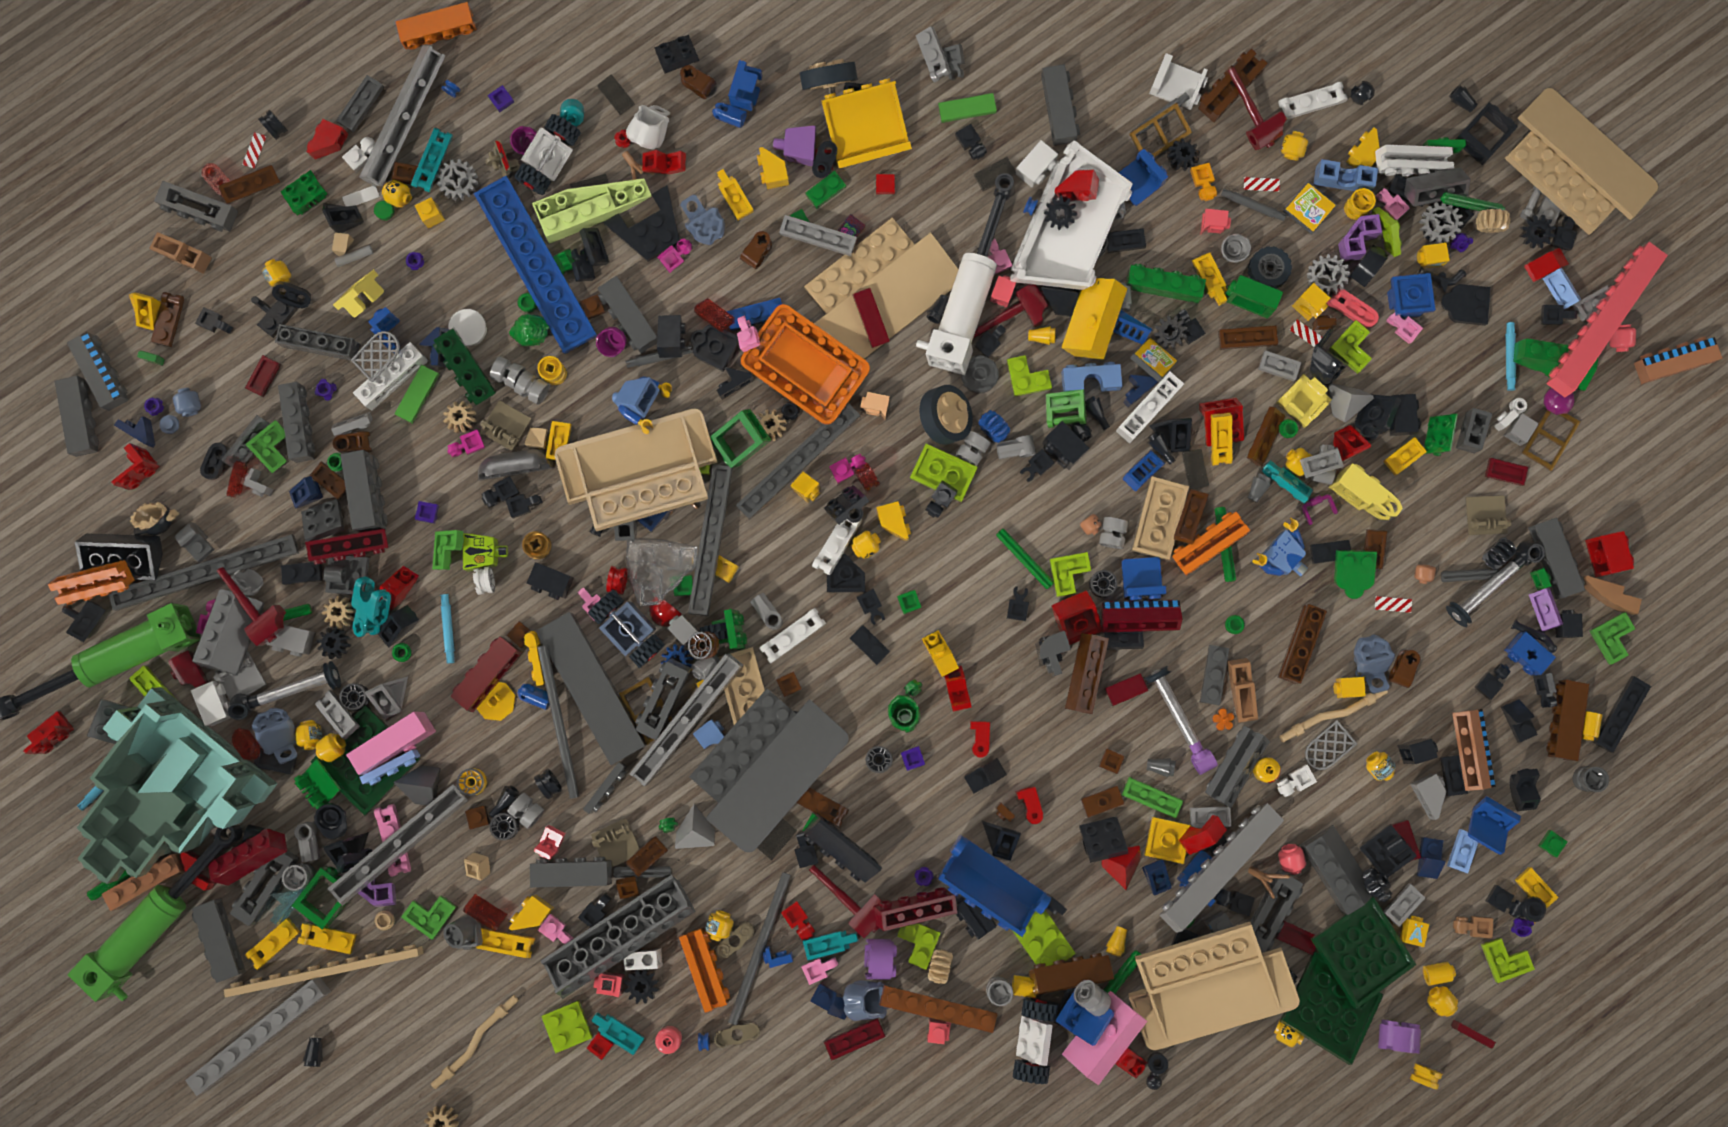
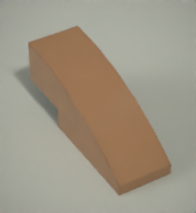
[149,232,212,274]
[1583,576,1642,615]
[1227,658,1258,723]

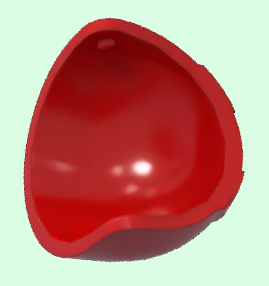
[649,595,683,627]

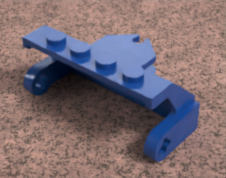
[938,834,1051,937]

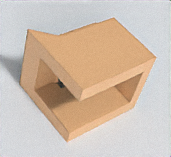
[861,392,890,420]

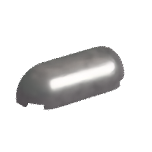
[478,449,554,481]

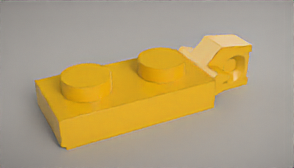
[717,169,754,221]
[1192,252,1227,306]

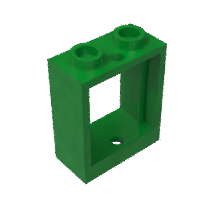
[1225,275,1283,319]
[710,409,771,468]
[292,866,348,930]

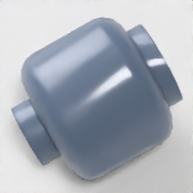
[172,388,201,417]

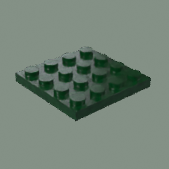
[310,705,421,816]
[1311,896,1416,1008]
[1280,952,1384,1065]

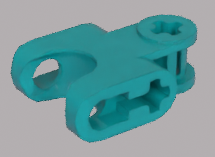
[351,576,391,637]

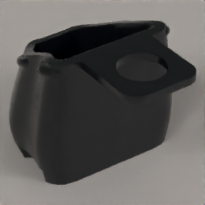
[1310,328,1348,386]

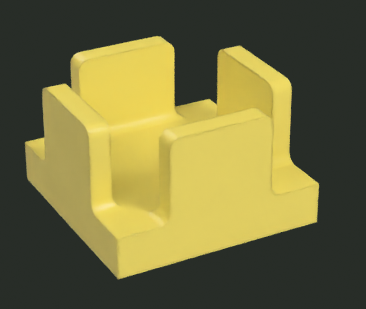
[333,269,384,318]
[1276,374,1332,428]

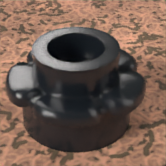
[781,402,800,420]

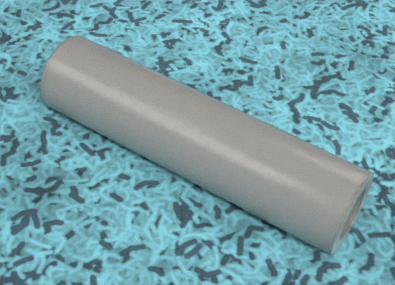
[334,245,374,267]

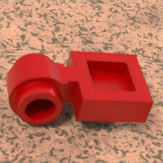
[781,901,815,941]

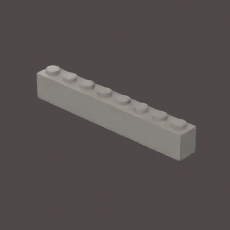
[1160,803,1284,933]
[185,977,331,1096]

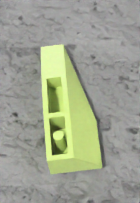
[532,178,652,244]

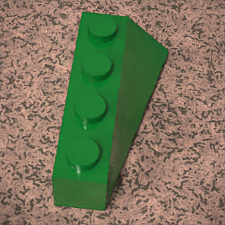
[1513,338,1598,392]

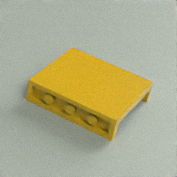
[821,78,912,168]

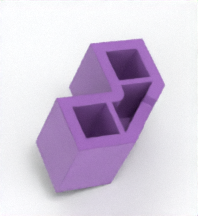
[1338,214,1382,262]
[350,868,396,907]

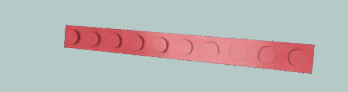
[1546,242,1668,397]

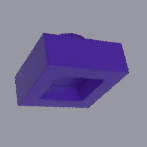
[487,85,514,113]
[415,501,439,524]
[901,746,925,771]

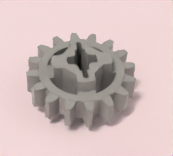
[436,159,478,201]
[1419,202,1463,244]
[1307,254,1350,296]

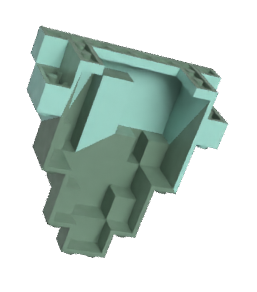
[77,687,278,884]

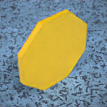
[477,682,515,721]

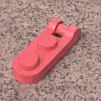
[1327,288,1379,328]

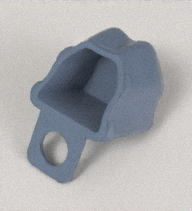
[680,195,725,245]
[1354,635,1395,694]
[252,708,298,764]
[843,980,895,1021]

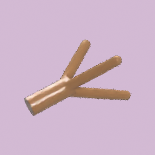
[622,151,655,180]
[1248,866,1290,899]

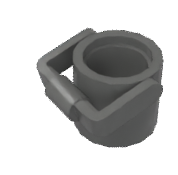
[443,915,483,950]

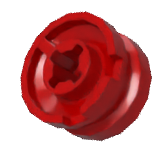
[606,566,628,595]

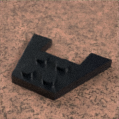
[603,185,680,262]

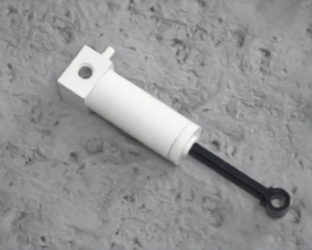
[916,173,1015,375]

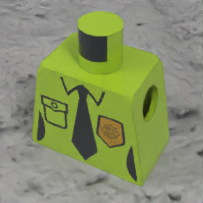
[463,533,508,571]

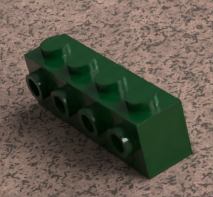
[433,327,496,405]

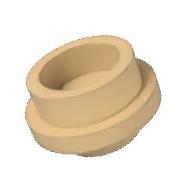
[375,910,395,930]

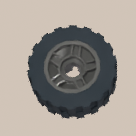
[1247,246,1292,289]

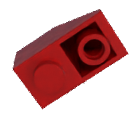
[306,119,348,159]
[1054,169,1099,202]
[379,566,419,611]
[1115,1047,1147,1078]

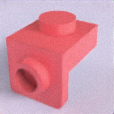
[534,825,566,859]

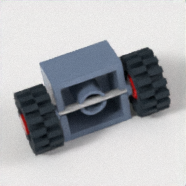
[588,589,665,668]

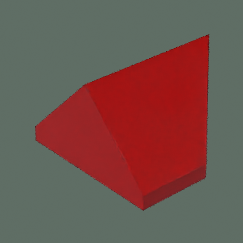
[1333,425,1371,461]
[1101,846,1140,890]

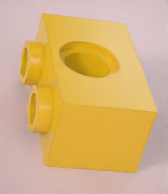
[1292,283,1330,321]

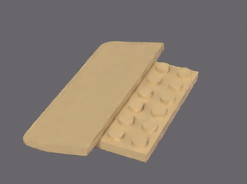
[1505,88,1658,235]
[804,218,959,359]
[555,409,717,531]
[1128,922,1300,1050]

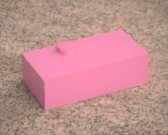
[346,712,436,775]
[1062,991,1147,1085]

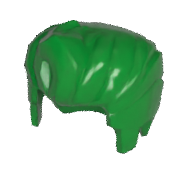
[509,314,549,346]
[887,695,920,733]

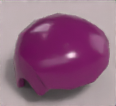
[510,126,537,155]
[596,327,627,357]
[1543,388,1575,415]

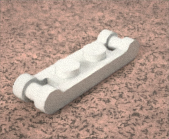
[1278,82,1348,120]
[812,513,862,575]
[759,608,826,664]

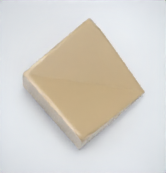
[332,233,354,256]
[525,428,549,450]
[464,853,490,881]

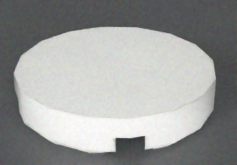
[448,309,487,347]

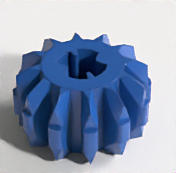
[978,410,1010,443]
[661,644,694,668]

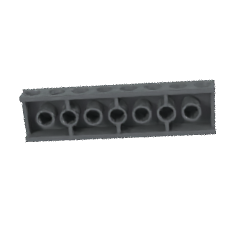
[536,612,647,765]
[541,875,696,999]

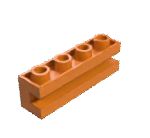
[395,2,477,50]
[1172,511,1250,576]
[48,560,135,605]
[679,927,731,1013]

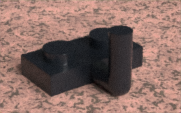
[251,296,298,338]
[62,600,106,643]

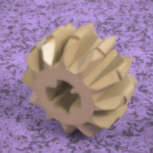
[1476,209,1510,233]
[443,401,476,433]
[758,409,786,441]
[322,596,356,629]
[928,949,953,984]
[424,1105,459,1127]

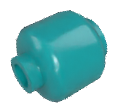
[560,99,584,127]

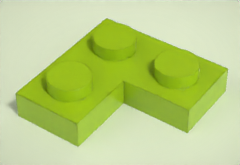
[1372,207,1402,257]
[1329,320,1372,374]
[1007,355,1052,397]
[1049,552,1091,597]
[897,923,941,970]
[1481,938,1535,983]

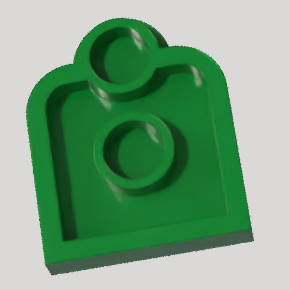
[1334,550,1377,599]

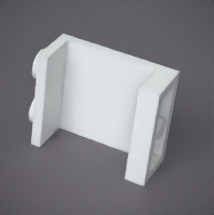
[1149,53,1208,110]

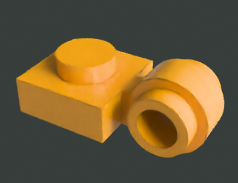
[1190,163,1217,201]

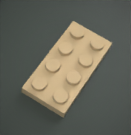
[1132,476,1189,561]
[718,647,765,725]

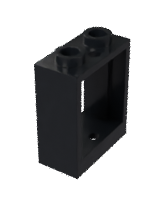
[1455,102,1518,165]

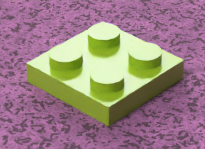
[541,1000,593,1054]

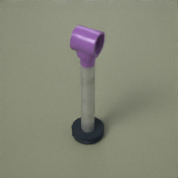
[1144,666,1218,775]

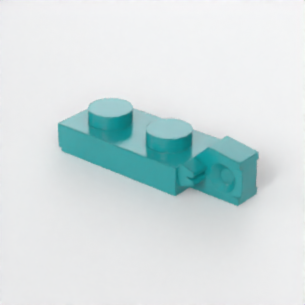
[1262,460,1313,503]
[803,930,859,960]
[591,1012,645,1055]

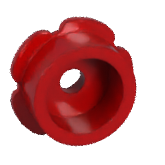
[614,129,631,148]

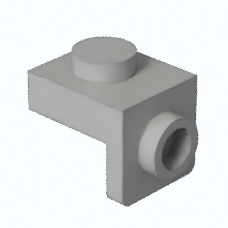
[243,468,274,497]

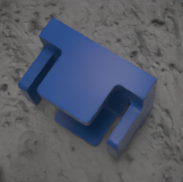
[728,60,763,111]
[1387,273,1436,318]

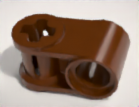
[680,65,717,99]
[740,231,772,269]
[332,431,372,454]
[1388,650,1420,688]

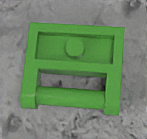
[1046,389,1087,428]

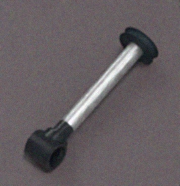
[1446,541,1545,627]
[228,661,341,720]

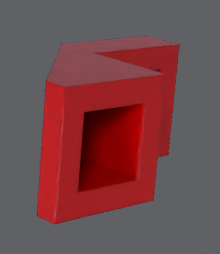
[642,150,686,174]
[1524,248,1569,282]
[944,665,972,712]
[1179,815,1227,855]
[180,850,215,891]

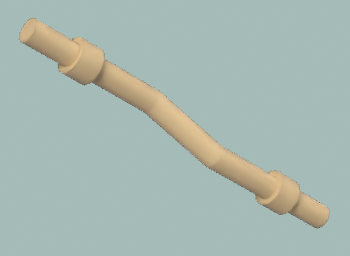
[1279,691,1388,743]
[431,995,519,1089]

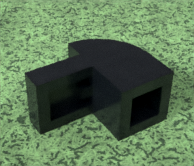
[1350,244,1388,287]
[1510,768,1541,812]

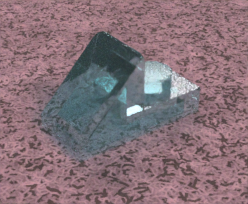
[270,889,304,925]

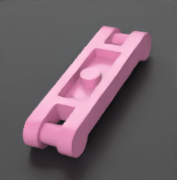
[374,804,411,877]

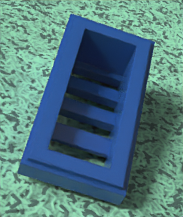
[1113,310,1152,344]
[1123,450,1165,491]

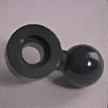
[1146,1052,1168,1090]

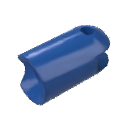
[712,102,747,128]
[517,684,550,710]

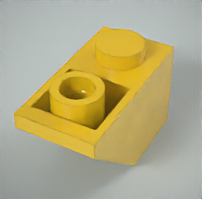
[1346,127,1380,168]
[757,147,789,189]
[790,472,821,503]
[876,501,911,541]
[922,630,959,677]
[509,894,554,930]

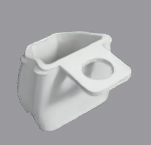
[626,105,670,150]

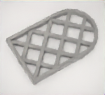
[351,331,400,382]
[1305,720,1357,770]

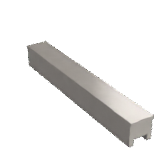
[359,45,445,187]
[630,653,743,786]
[327,785,468,906]

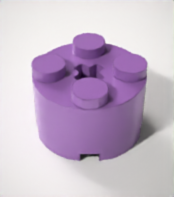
[864,939,897,979]
[1378,1020,1421,1054]

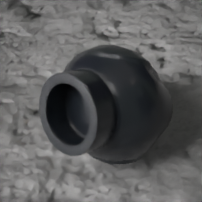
[1521,896,1546,923]

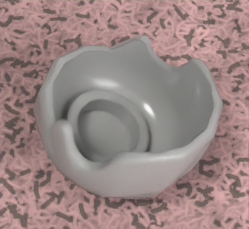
[1221,234,1251,263]
[231,569,264,596]

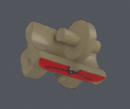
[485,139,519,178]

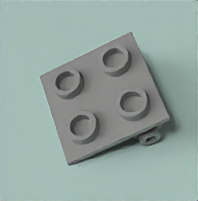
[213,652,267,701]

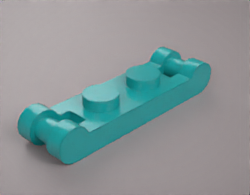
[411,127,453,193]

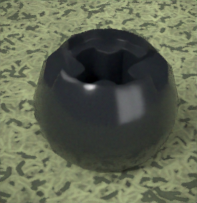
[1350,81,1375,105]

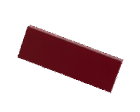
[852,288,890,348]
[824,1018,886,1061]

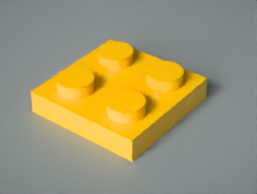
[1144,817,1191,864]

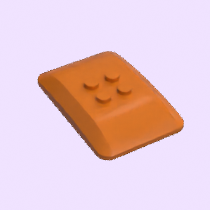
[741,304,870,425]

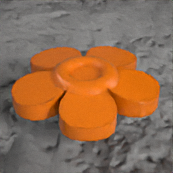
[1212,708,1234,731]

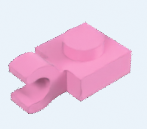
[1375,188,1410,220]
[987,238,1012,275]
[1386,312,1423,344]
[737,316,760,352]
[578,587,601,622]
[538,914,574,944]
[802,957,838,985]

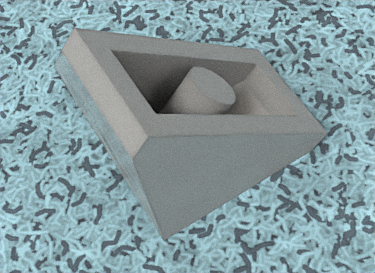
[1328,383,1374,423]
[365,676,408,719]
[675,804,715,849]

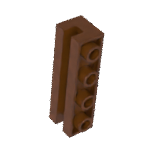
[1198,49,1268,123]
[1277,604,1327,684]
[1065,633,1109,714]
[1546,680,1590,761]
[1029,953,1114,996]

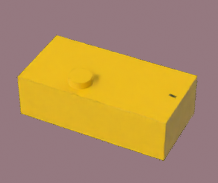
[1061,278,1128,359]

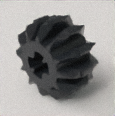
[1167,138,1200,171]
[1482,537,1517,570]
[316,627,351,659]

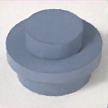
[159,415,179,434]

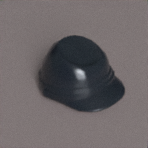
[314,803,348,839]

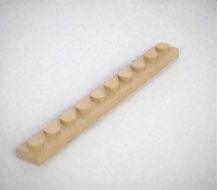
[224,944,424,998]

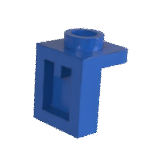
[763,946,794,968]

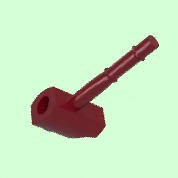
[1227,67,1287,150]
[973,284,1048,338]
[217,567,286,646]
[168,650,209,688]
[809,865,883,939]

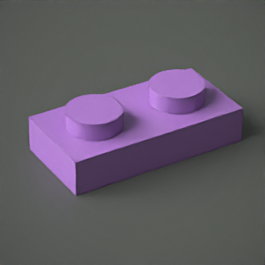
[1529,588,1563,631]

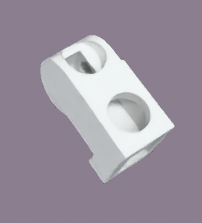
[624,948,663,970]

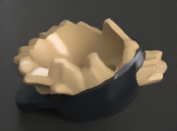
[130,502,179,536]

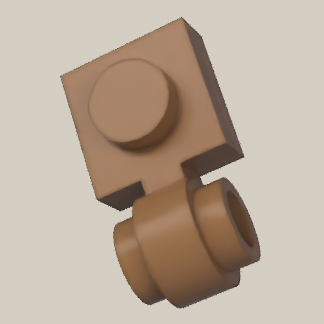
[1453,916,1494,938]

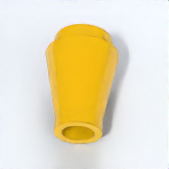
[1028,326,1056,345]
[1105,926,1128,957]

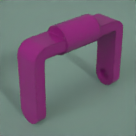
[1301,495,1338,525]

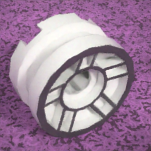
[473,566,495,595]

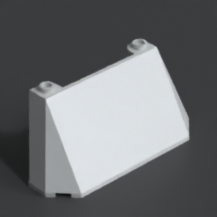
[1010,141,1132,290]

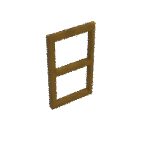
[1129,103,1192,157]
[1522,410,1580,471]
[619,677,673,745]

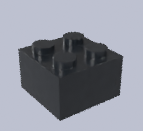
[1042,421,1089,470]

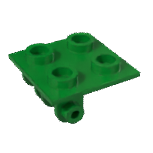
[280,170,328,216]
[1424,414,1458,456]
[294,759,341,809]

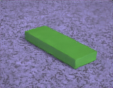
[938,93,997,123]
[394,364,440,424]
[1121,777,1183,818]

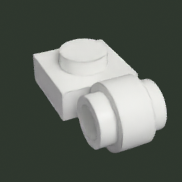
[342,137,376,172]
[1494,398,1527,431]
[1277,764,1317,797]

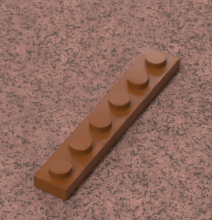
[879,985,998,1033]

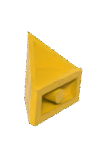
[129,292,161,331]

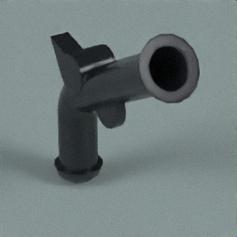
[1417,267,1466,292]
[1511,619,1557,653]

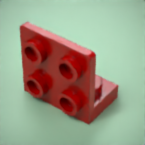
[1199,398,1244,446]
[111,443,160,490]
[23,711,74,754]

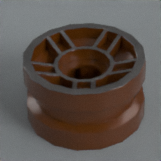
[688,632,719,659]

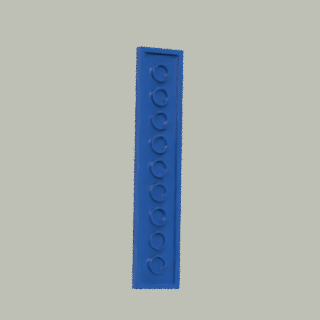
[473,176,597,354]

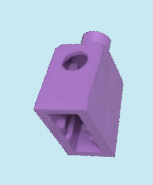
[773,126,816,166]

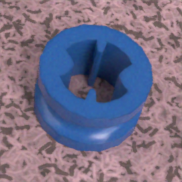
[441,80,460,98]
[1023,197,1038,216]
[698,1032,710,1051]

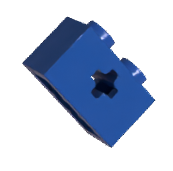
[1504,632,1556,676]

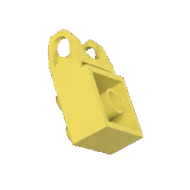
[1329,463,1403,520]

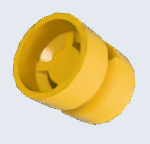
[1344,188,1376,220]
[537,356,567,386]

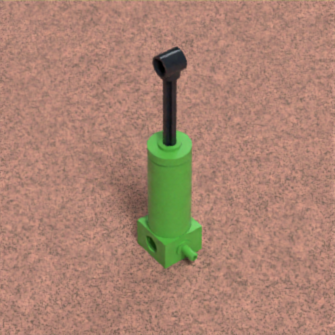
[0,603,201,721]
[67,824,242,1002]

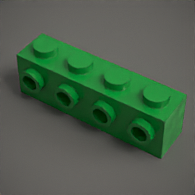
[1126,264,1206,303]

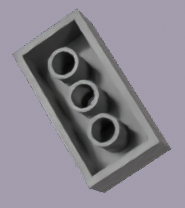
[340,450,388,533]

